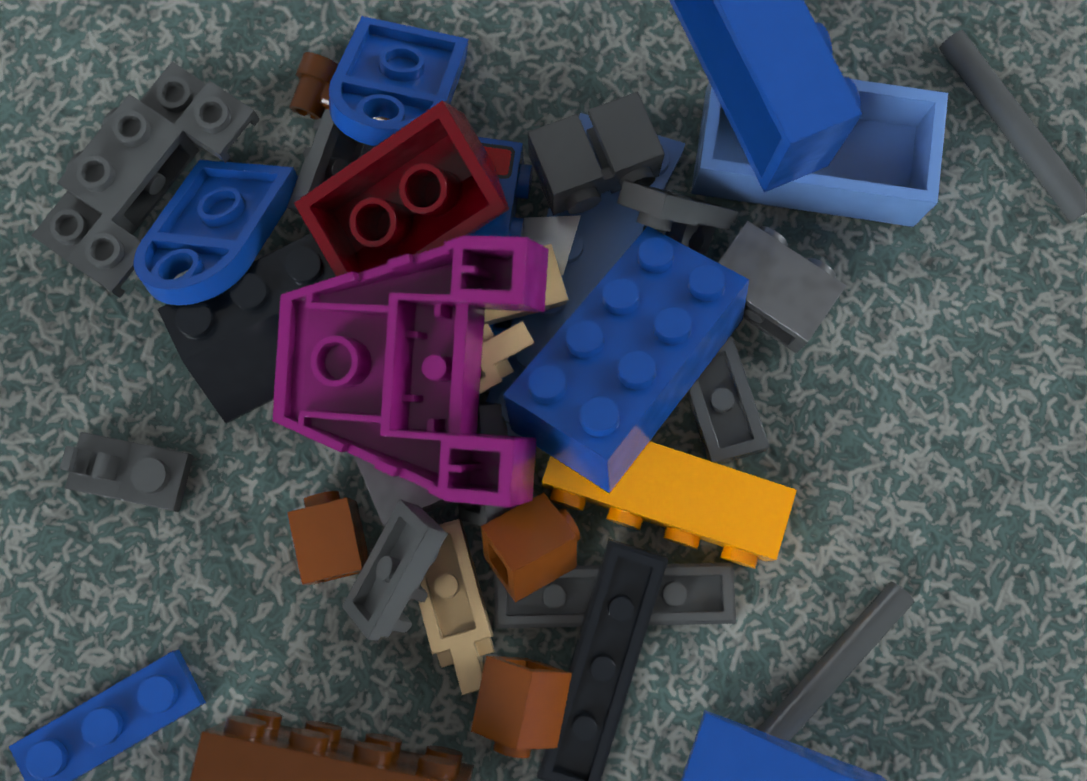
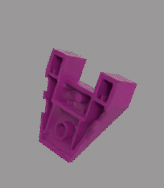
[272,236,549,507]

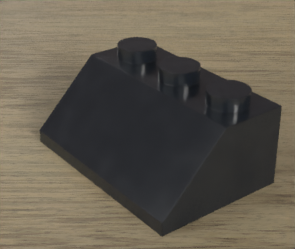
[158,233,336,424]

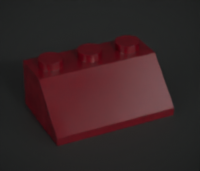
[294,100,509,277]

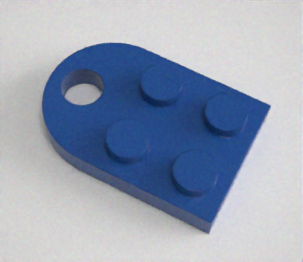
[329,16,468,146]
[134,160,298,305]

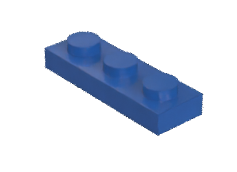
[9,650,206,781]

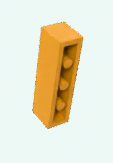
[542,441,797,569]

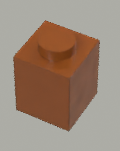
[287,491,369,585]
[481,492,580,603]
[471,656,572,758]

